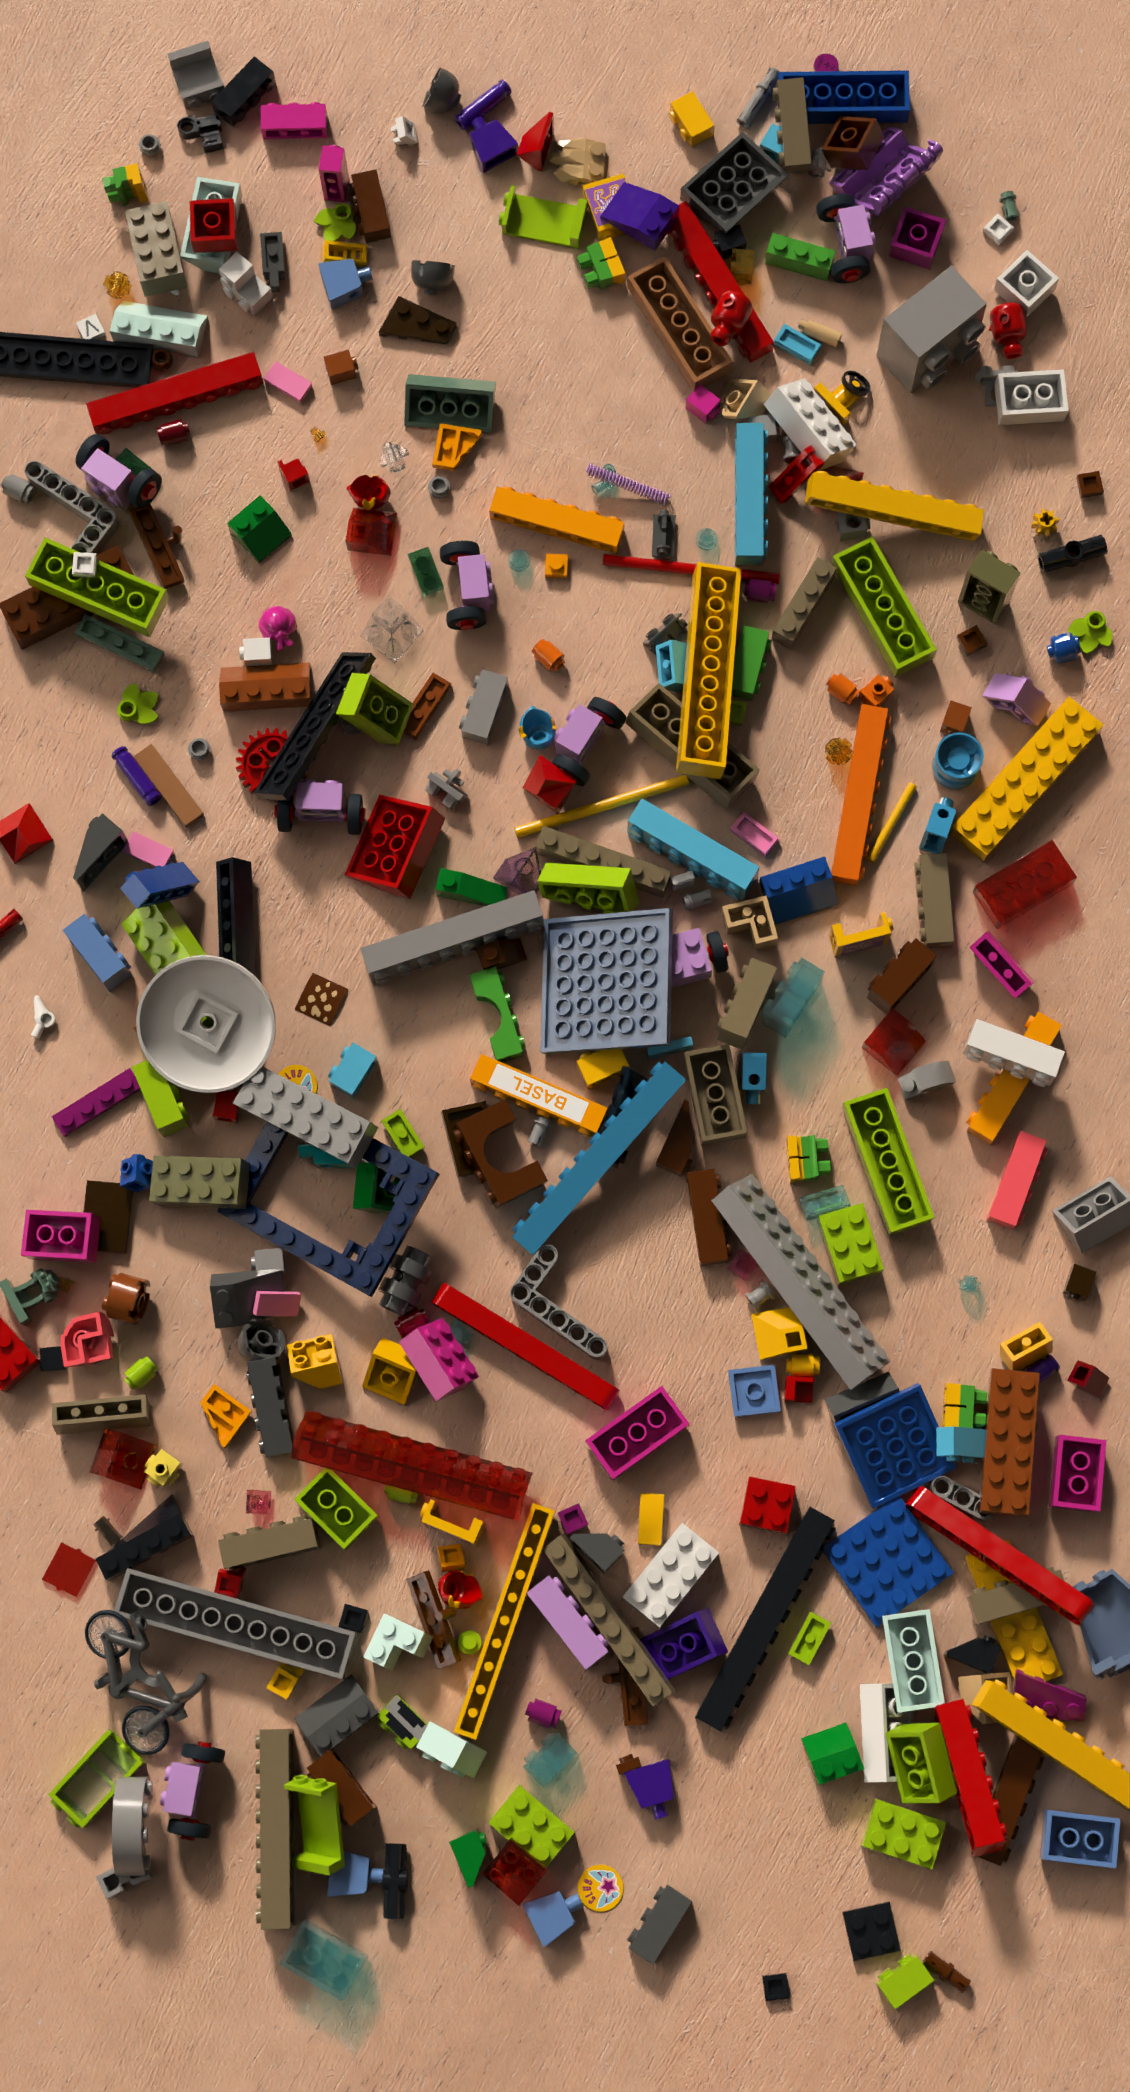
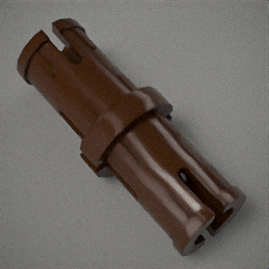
[922,1951,971,1993]

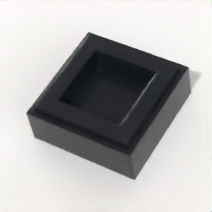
[40,1346,65,1372]
[338,1604,368,1633]
[762,1973,790,2001]

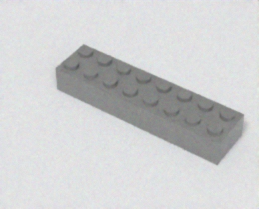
[360,890,544,984]

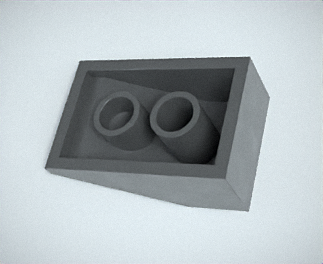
[73,813,128,892]
[210,1268,284,1329]

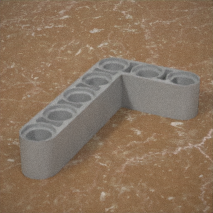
[24,461,119,555]
[510,1245,607,1360]
[930,1420,1038,1521]

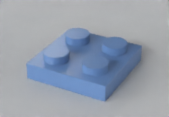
[728,1365,781,1417]

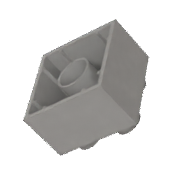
[876,265,987,394]

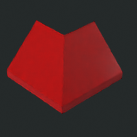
[517,112,554,172]
[522,755,577,814]
[0,803,53,864]

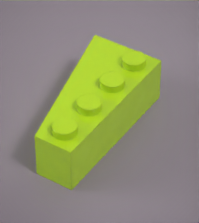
[537,863,639,914]

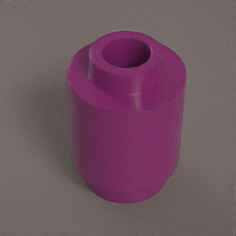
[744,578,777,603]
[525,1698,562,1729]

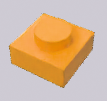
[545,554,568,579]
[437,1543,465,1572]

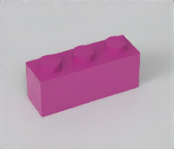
[261,102,327,139]
[319,145,349,202]
[969,931,1035,998]

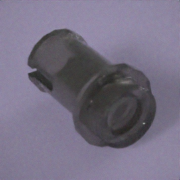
[94,1516,123,1547]

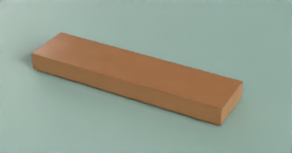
[133,744,204,828]

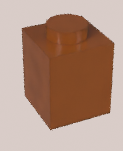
[324,350,359,385]
[940,700,972,736]

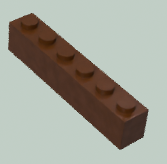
[971,1734,1044,1866]

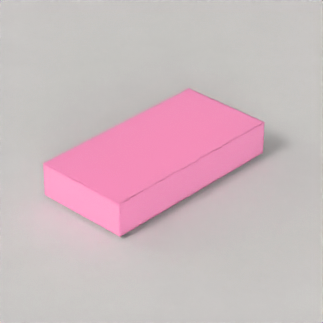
[263,361,312,403]
[730,812,779,857]
[123,831,174,867]
[253,1291,302,1316]

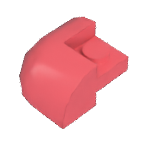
[60,1312,114,1368]

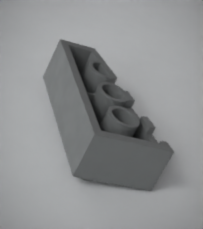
[247,1357,296,1459]

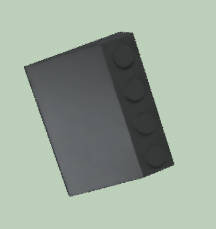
[680,132,789,233]

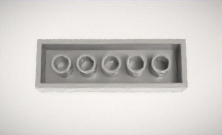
[233,1066,379,1169]

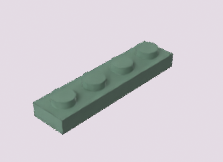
[75,614,164,673]

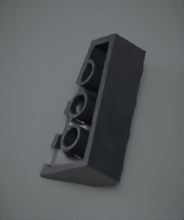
[600,1066,649,1169]
[95,1494,194,1581]

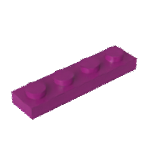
[51,1068,141,1137]

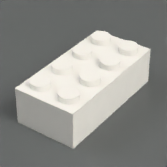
[764,378,857,472]
[962,1019,1065,1087]
[622,1523,719,1628]

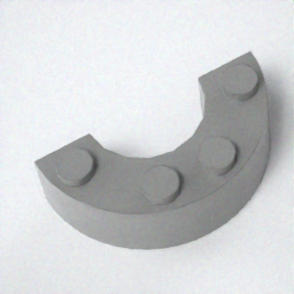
[112,1777,152,1876]

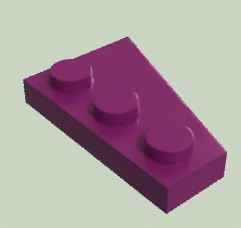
[1013,1669,1086,1721]

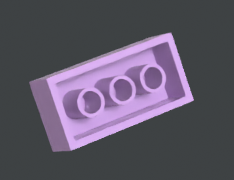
[527,1575,609,1670]

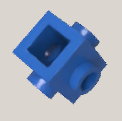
[120,1154,153,1193]

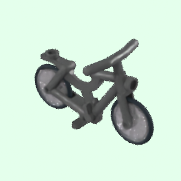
[85,1610,207,1755]

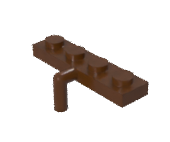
[129,504,184,589]
[406,1570,462,1669]
[602,1627,649,1726]

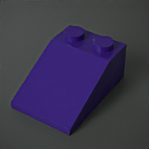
[600,182,679,251]
[640,1608,729,1680]

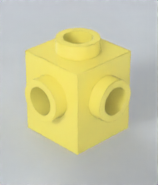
[144,1449,183,1487]

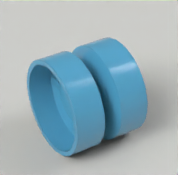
[932,732,984,789]

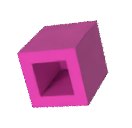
[686,384,721,424]

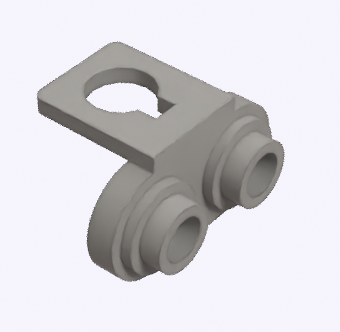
[975,366,1017,406]

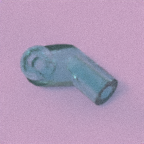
[591,463,616,495]

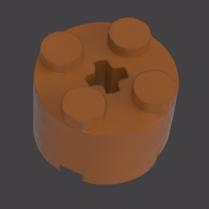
[102,1273,150,1325]

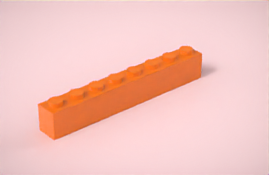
[831,704,891,886]

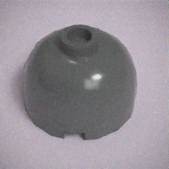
[422,68,462,113]
[411,260,455,295]
[237,1318,286,1362]

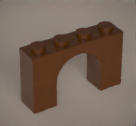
[453,1099,548,1209]

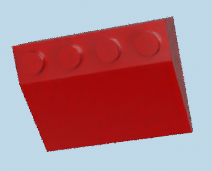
[344,794,445,899]

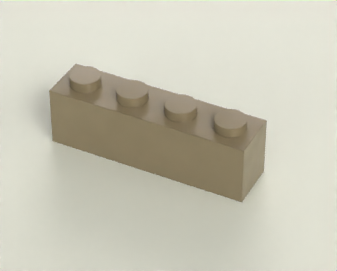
[773,78,811,172]
[772,557,837,650]
[914,853,954,948]
[716,958,777,1050]
[52,1395,150,1435]
[967,1567,1064,1625]

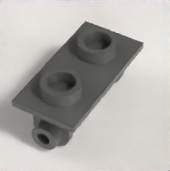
[652,510,676,558]
[643,613,688,654]

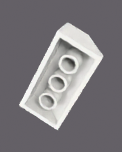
[860,1683,915,1782]

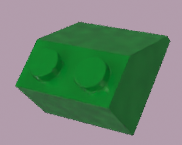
[227,495,292,563]
[353,1162,400,1214]
[801,1722,864,1785]
[449,1828,489,1888]

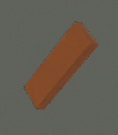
[403,673,452,740]

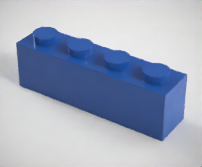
[120,862,200,909]

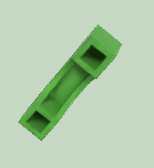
[469,966,526,1063]

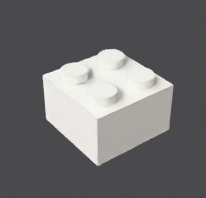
[994,250,1059,318]

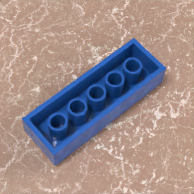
[778,70,910,124]

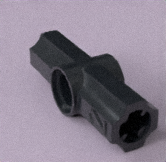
[1037,534,1108,573]
[382,1843,408,1919]

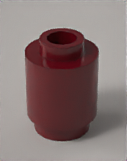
[157,419,191,446]
[393,1307,430,1339]

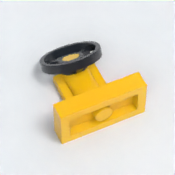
[814,371,870,426]

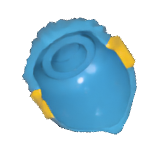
[518,706,556,750]

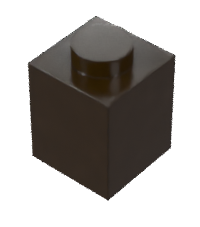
[1062,1264,1096,1302]

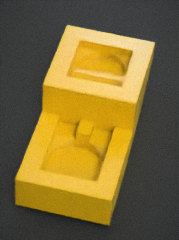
[638,1493,664,1545]
[266,1662,305,1700]

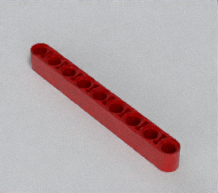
[431,1282,620,1411]
[905,1486,1095,1625]

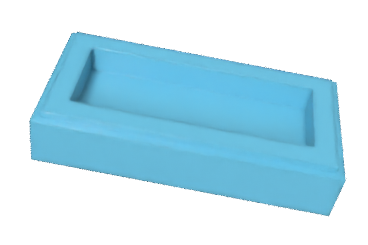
[774,324,822,365]
[647,1036,693,1060]

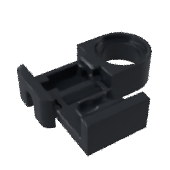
[177,110,224,154]

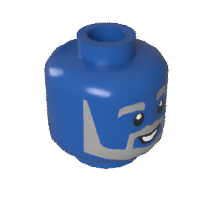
[1047,632,1081,664]

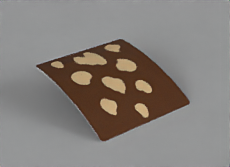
[295,973,348,1026]

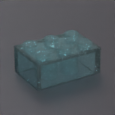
[762,957,825,1038]
[279,1919,369,2001]

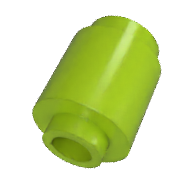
[124,1356,159,1390]
[384,1476,420,1504]

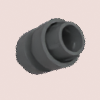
[378,1245,433,1316]

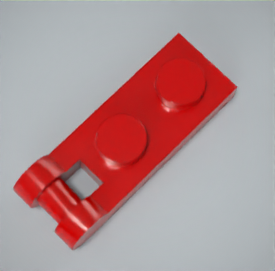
[768,445,825,504]

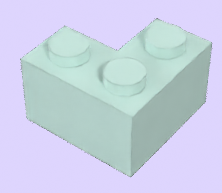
[364,1613,433,1671]
[416,1721,487,1778]

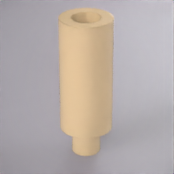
[798,319,843,348]

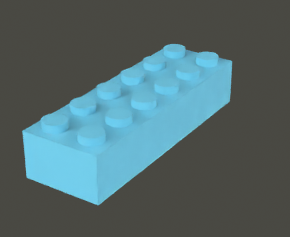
[735,423,768,565]
[627,799,759,901]

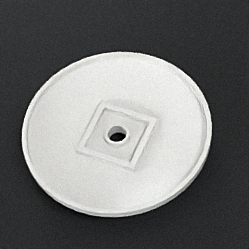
[136,955,276,1093]

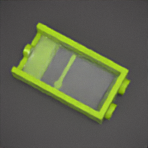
[48,1729,146,1828]

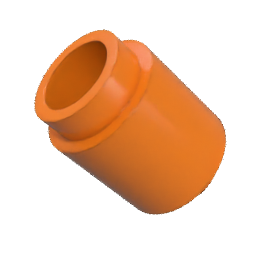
[532,639,565,672]
[826,673,859,705]

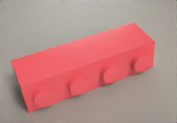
[987,1131,1048,1229]

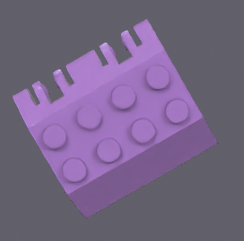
[829,126,943,217]

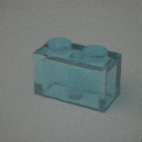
[523,1732,578,1787]

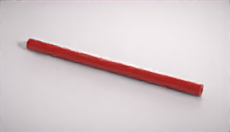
[602,554,780,584]

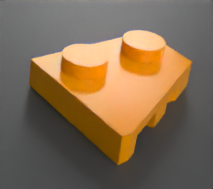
[432,423,482,471]
[200,1384,252,1448]

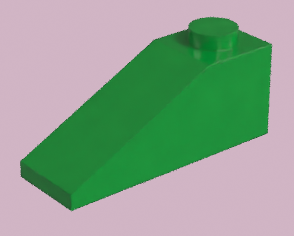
[435,868,508,906]

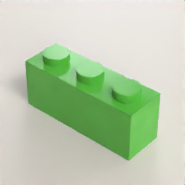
[765,233,835,281]
[731,625,772,701]

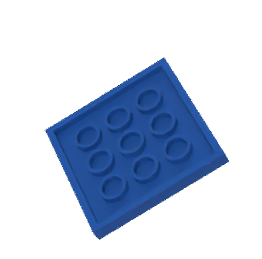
[834,1383,957,1509]
[823,1496,954,1627]

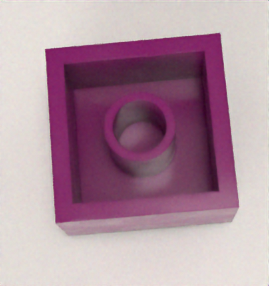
[889,207,946,270]

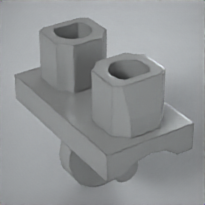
[425,769,468,809]

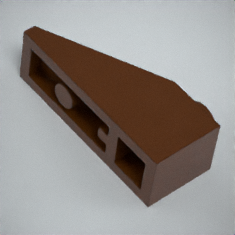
[656,1100,693,1177]

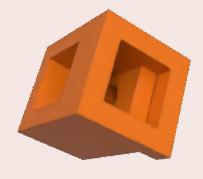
[858,674,894,707]

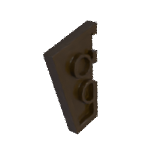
[378,296,457,345]
[441,1101,486,1178]

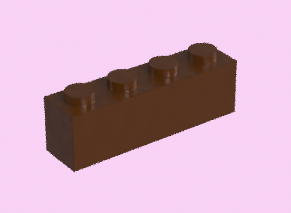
[686,1168,732,1267]

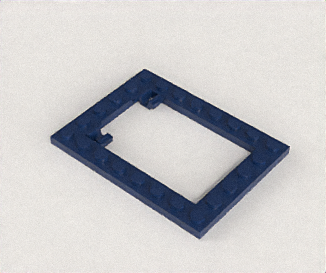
[217,1122,440,1297]

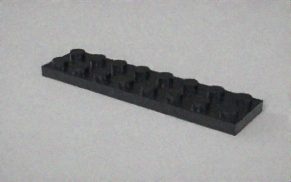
[0,332,154,388]
[254,652,376,801]

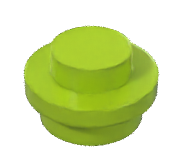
[458,1630,482,1655]

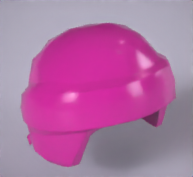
[259,606,297,651]

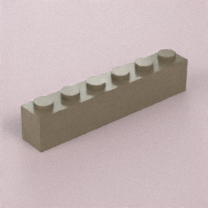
[535,826,671,898]

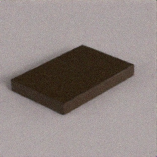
[83,1180,133,1254]

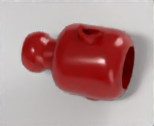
[710,290,752,346]
[989,302,1027,359]

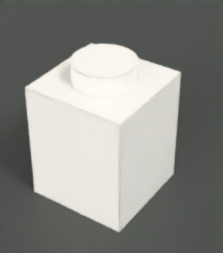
[239,637,273,666]

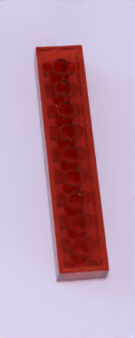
[290,1410,532,1521]

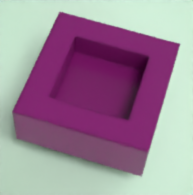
[558,1503,588,1535]

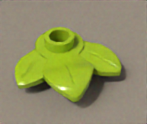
[314,203,356,241]
[1068,611,1113,653]
[117,683,158,724]

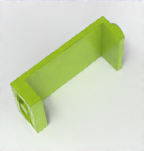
[499,185,588,249]
[284,1775,345,1876]

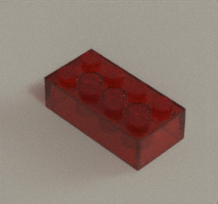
[973,840,1077,929]

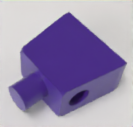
[470,116,518,173]
[624,1759,674,1820]

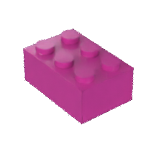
[21,1210,101,1263]
[399,1318,479,1401]
[1049,1434,1106,1513]

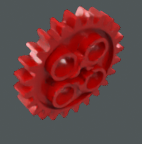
[236,728,309,800]

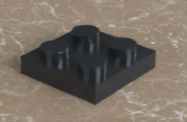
[842,1901,901,1961]

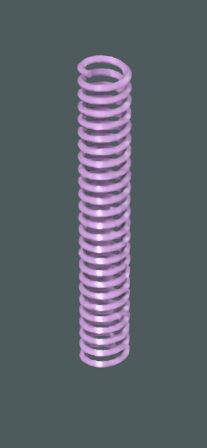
[586,463,671,505]

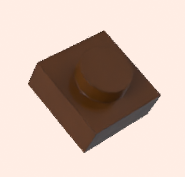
[1076,471,1104,498]
[956,625,988,656]
[616,1754,642,1774]

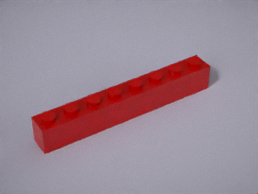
[667,201,774,363]
[86,352,264,435]

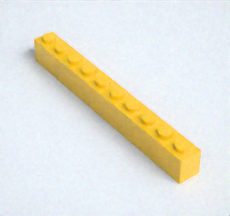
[454,1503,555,1740]

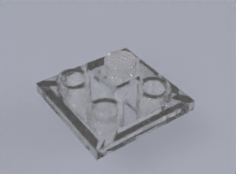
[361,595,424,664]

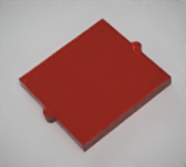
[42,1542,96,1597]

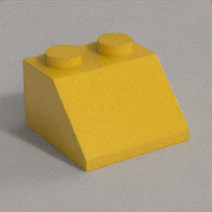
[362,1337,418,1405]

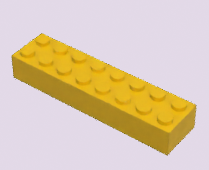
[949,696,1104,862]

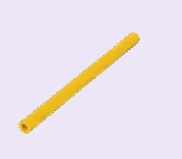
[514,774,689,838]

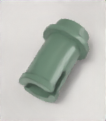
[999,191,1019,221]

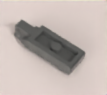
[260,232,285,293]

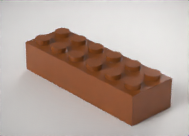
[979,1368,1040,1518]

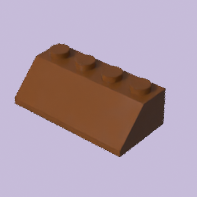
[219,662,312,712]

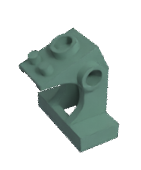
[0,1268,62,1326]

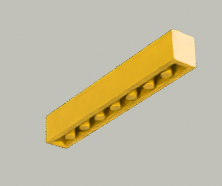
[805,471,984,541]
[971,1679,1130,1811]

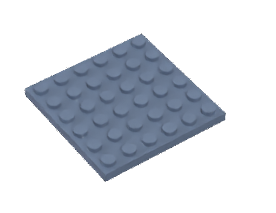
[540,908,673,1054]

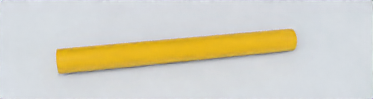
[866,782,917,863]

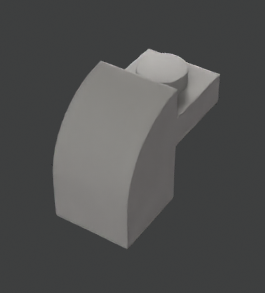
[898,1061,956,1100]

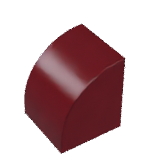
[1067,1360,1109,1398]

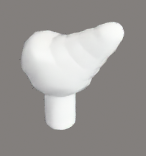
[31,995,56,1039]

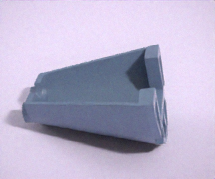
[1073,1569,1130,1679]

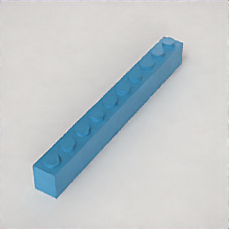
[512,1061,686,1255]

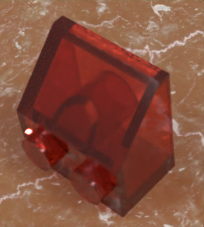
[862,1008,926,1076]
[89,1428,157,1490]

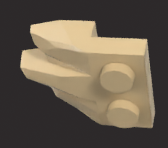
[547,138,606,185]

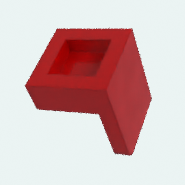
[277,458,310,491]
[212,1090,239,1124]
[784,1376,815,1403]
[214,1567,247,1599]

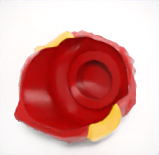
[346,474,391,510]
[438,1570,483,1609]

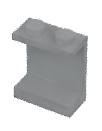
[167,41,224,109]

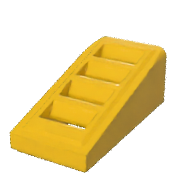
[321,240,367,267]

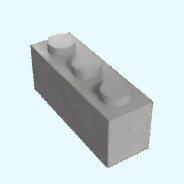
[459,669,508,745]

